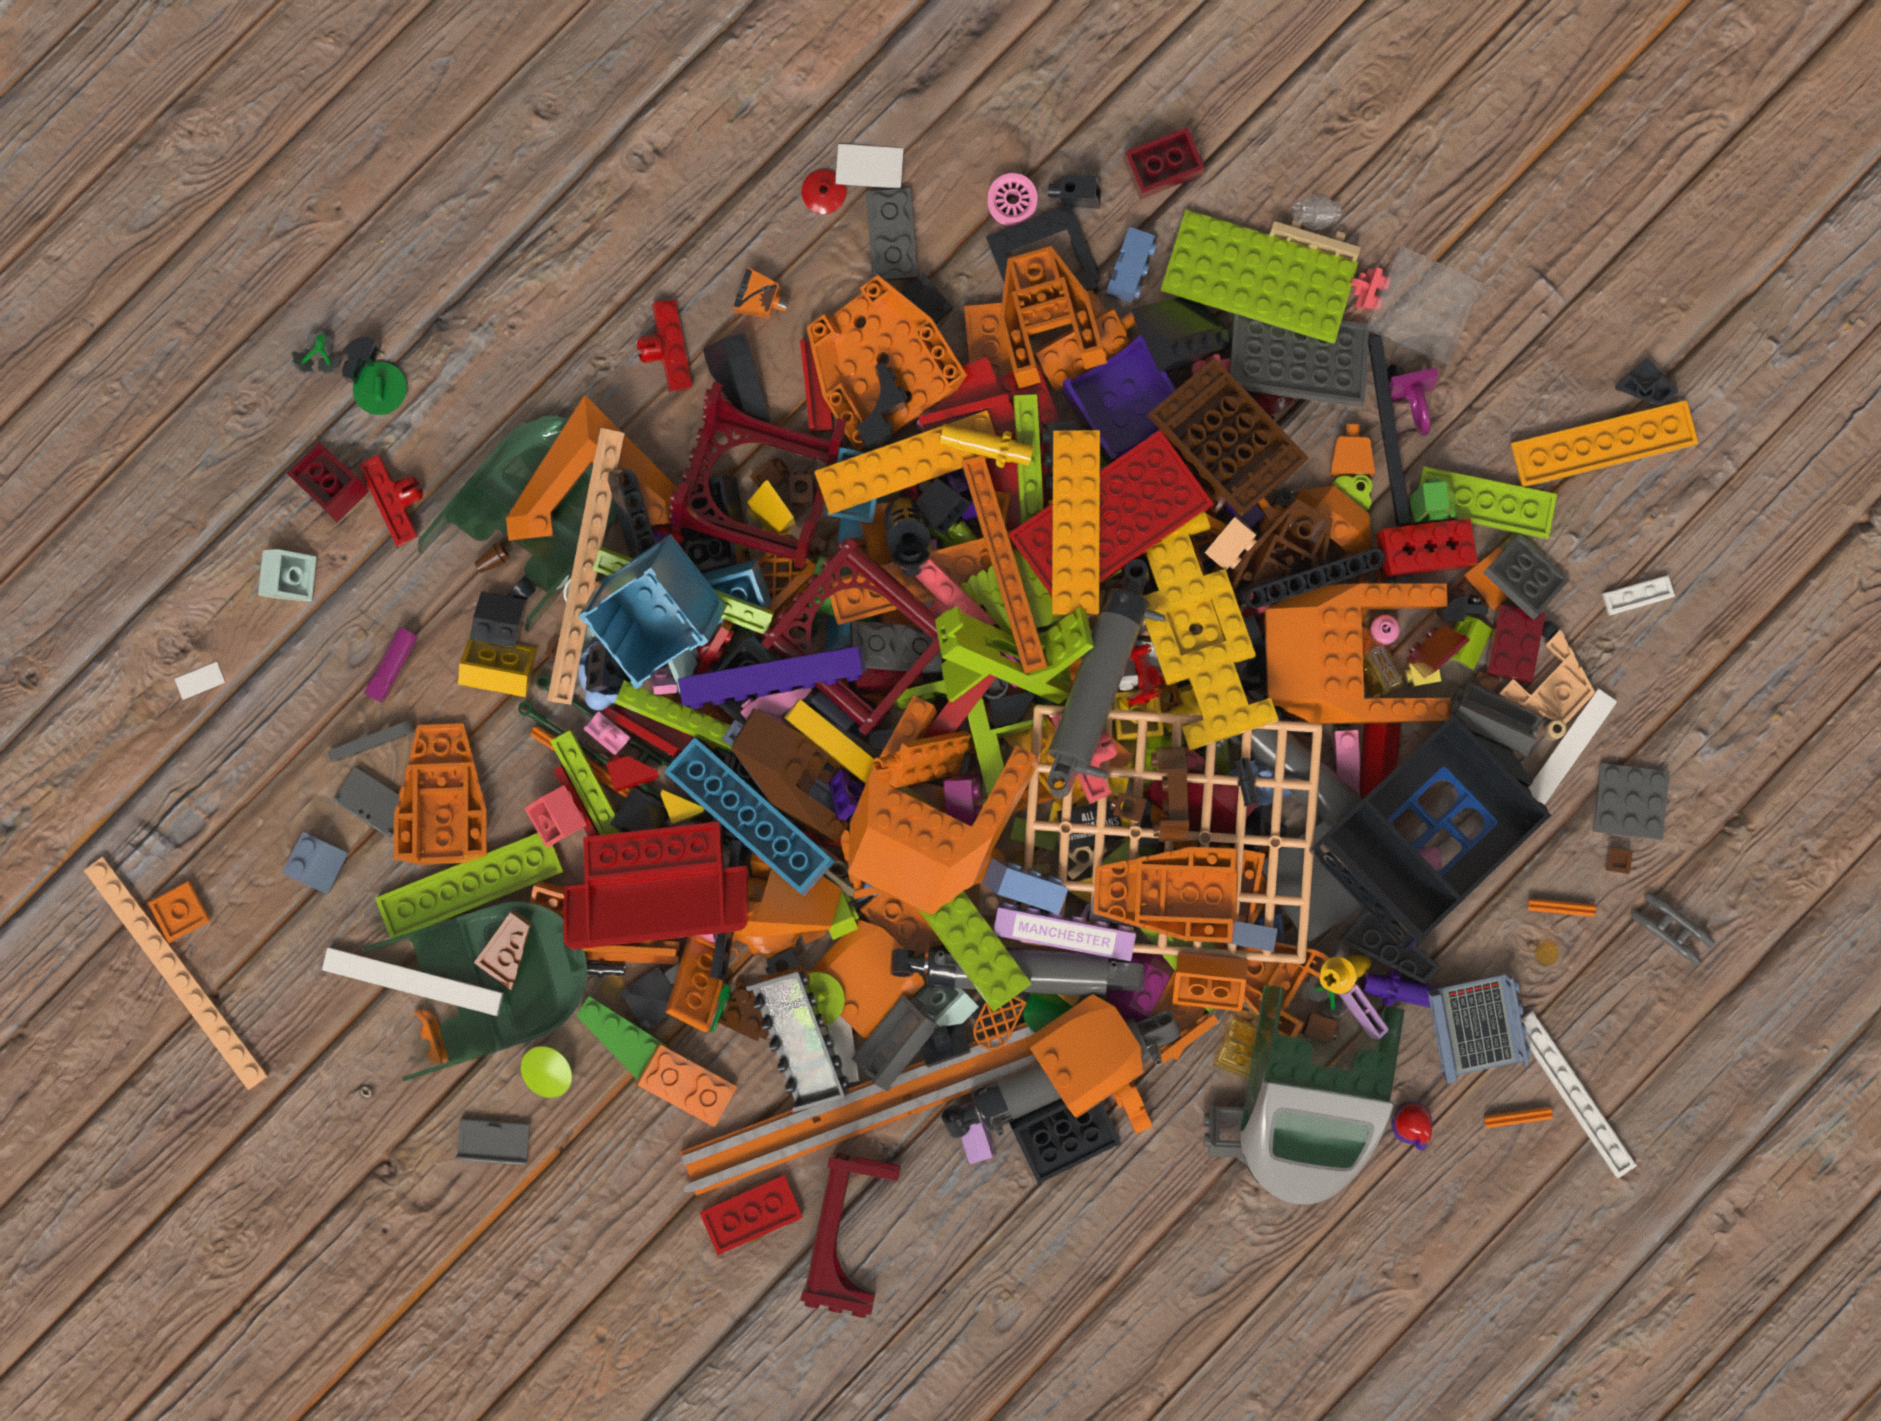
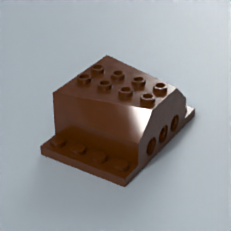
[1148,358,1308,517]

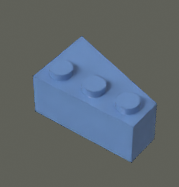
[1106,227,1157,303]
[982,858,1069,914]

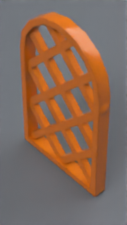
[973,997,1027,1050]

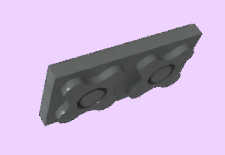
[866,188,918,281]
[850,621,942,674]

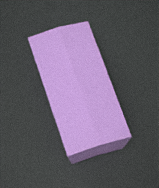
[1338,985,1389,1039]
[960,1102,996,1164]

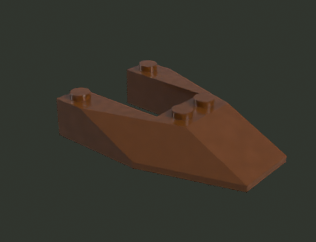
[1211,499,1333,642]
[730,708,866,843]

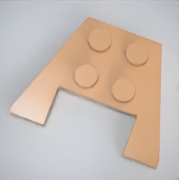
[1498,630,1595,724]

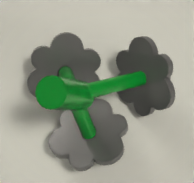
[291,331,342,374]
[1305,975,1347,1018]

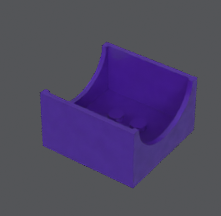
[1061,335,1176,465]

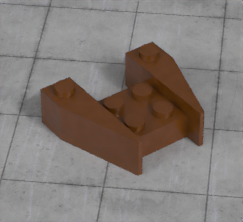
[1151,746,1189,842]

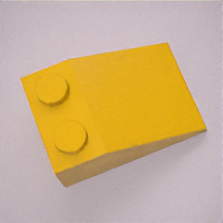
[747,480,797,536]

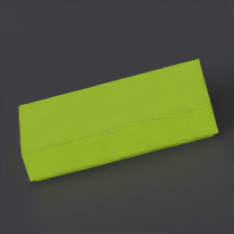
[1009,817,1059,851]

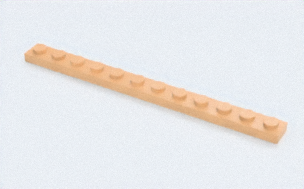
[547,428,624,705]
[84,857,268,1090]

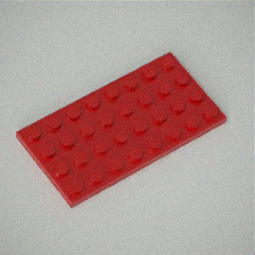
[1008,430,1214,598]

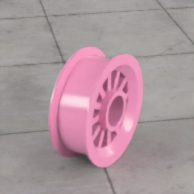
[988,173,1038,226]

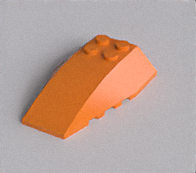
[394,723,487,865]
[1093,847,1238,943]

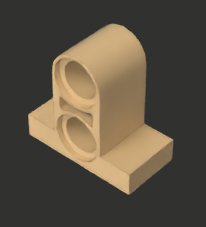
[1057,833,1108,881]

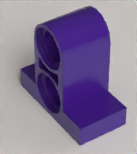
[828,769,866,821]

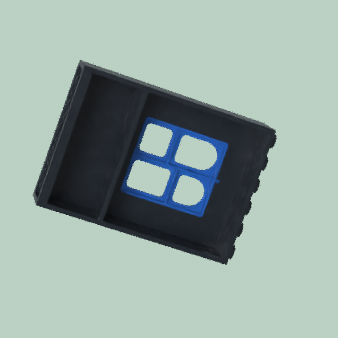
[1309,715,1551,953]

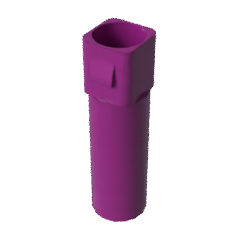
[364,627,418,703]

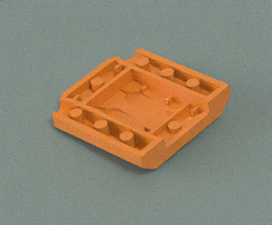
[808,919,926,1039]
[1026,994,1144,1118]

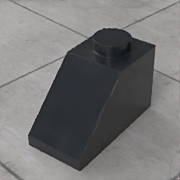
[989,691,1036,729]

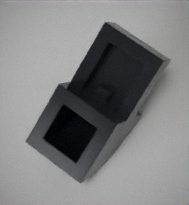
[342,337,381,385]
[1436,589,1489,622]

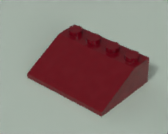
[1142,742,1259,848]

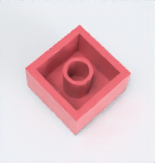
[524,785,587,848]

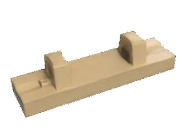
[1269,218,1361,262]

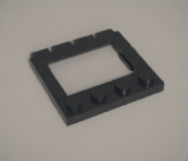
[986,205,1100,292]

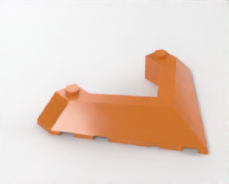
[506,395,678,541]

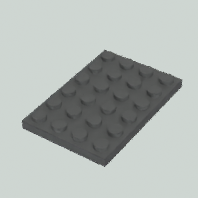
[1229,313,1369,407]

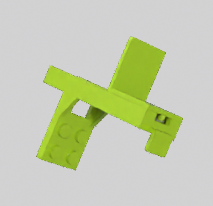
[935,606,1094,704]
[894,680,1046,807]

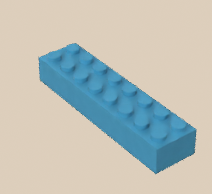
[664,737,835,896]

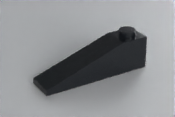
[703,333,771,424]

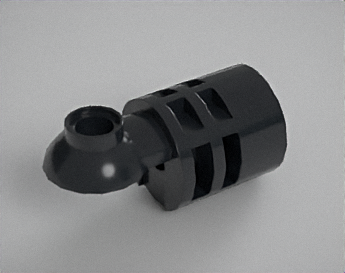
[883,498,930,576]

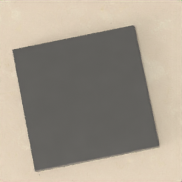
[1261,821,1362,943]

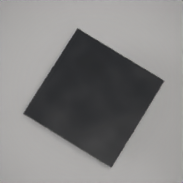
[610,787,669,833]

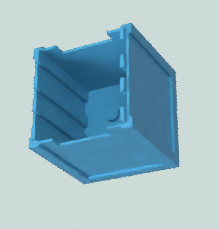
[578,534,727,689]

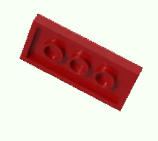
[699,1175,803,1255]

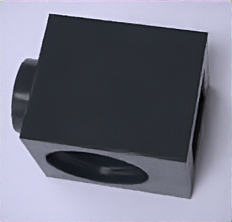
[765,949,800,975]

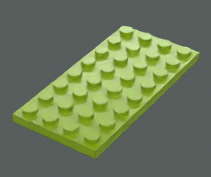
[1160,209,1358,344]

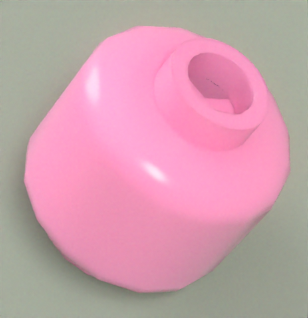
[1369,615,1400,646]

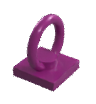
[1389,368,1439,436]

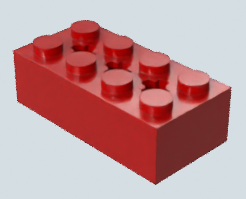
[1375,518,1478,579]

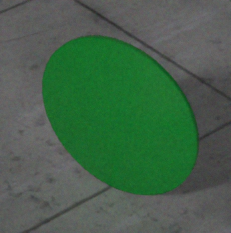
[353,362,407,415]
[1023,993,1075,1033]

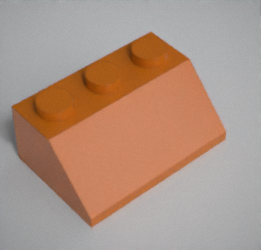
[1172,952,1248,1012]

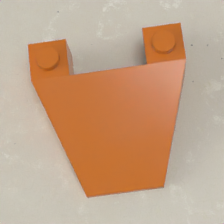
[735,852,842,937]
[1239,942,1331,1043]

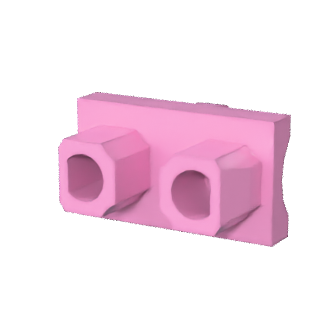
[584,711,630,756]

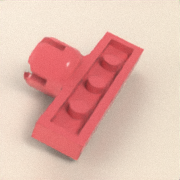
[915,558,997,627]
[1051,714,1117,804]

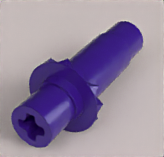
[1361,969,1439,1008]

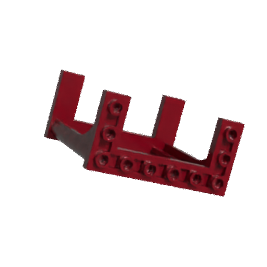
[669,382,846,569]
[761,537,941,735]
[800,1152,901,1318]

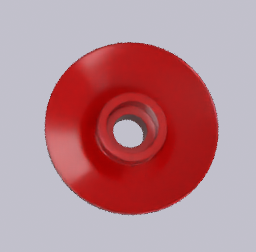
[801,170,846,214]

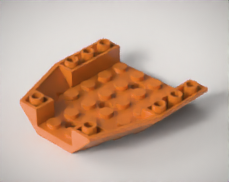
[806,275,967,452]

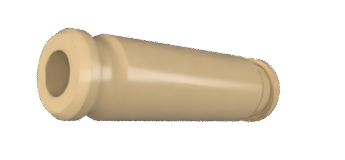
[1543,719,1566,741]

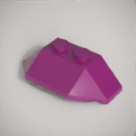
[1107,953,1173,1023]

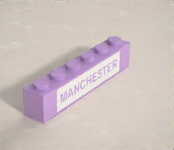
[993,902,1136,961]

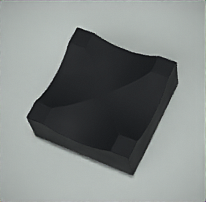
[900,272,953,324]
[620,967,673,1031]

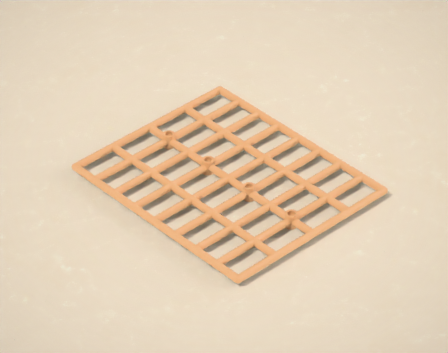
[1018,705,1323,964]

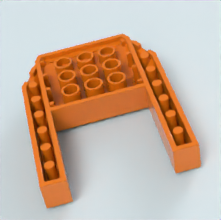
[1264,584,1451,724]
[848,695,1039,915]

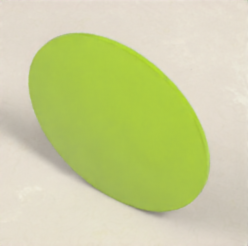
[789,972,845,1028]
[521,1046,572,1098]

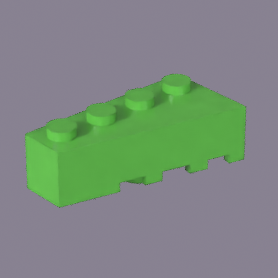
[1410,478,1458,524]
[576,996,669,1080]

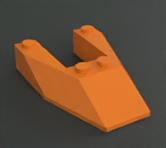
[1000,246,1107,388]

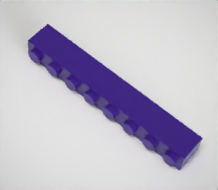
[678,645,867,709]

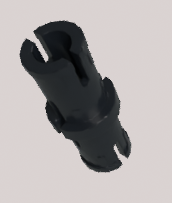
[1234,757,1259,806]
[586,959,625,977]

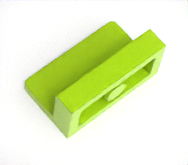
[1450,615,1492,670]

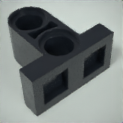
[586,644,631,693]

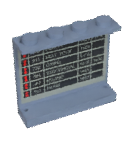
[1427,973,1531,1084]

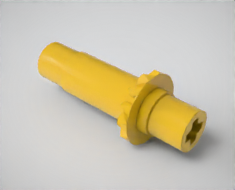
[939,424,1033,468]
[1320,953,1371,994]

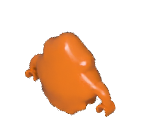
[729,877,801,962]

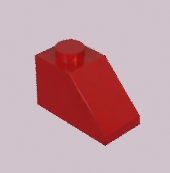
[606,755,659,793]

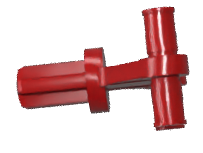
[1126,643,1166,707]

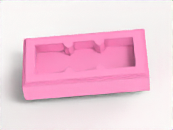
[647,668,677,695]

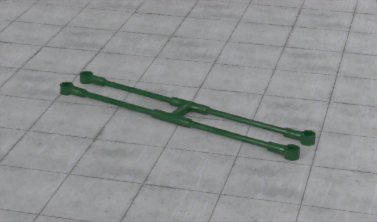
[518,675,740,852]

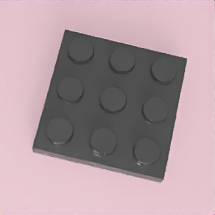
[1483,533,1569,620]
[1593,763,1670,840]

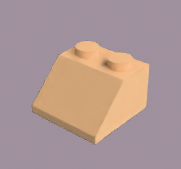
[1205,516,1257,570]

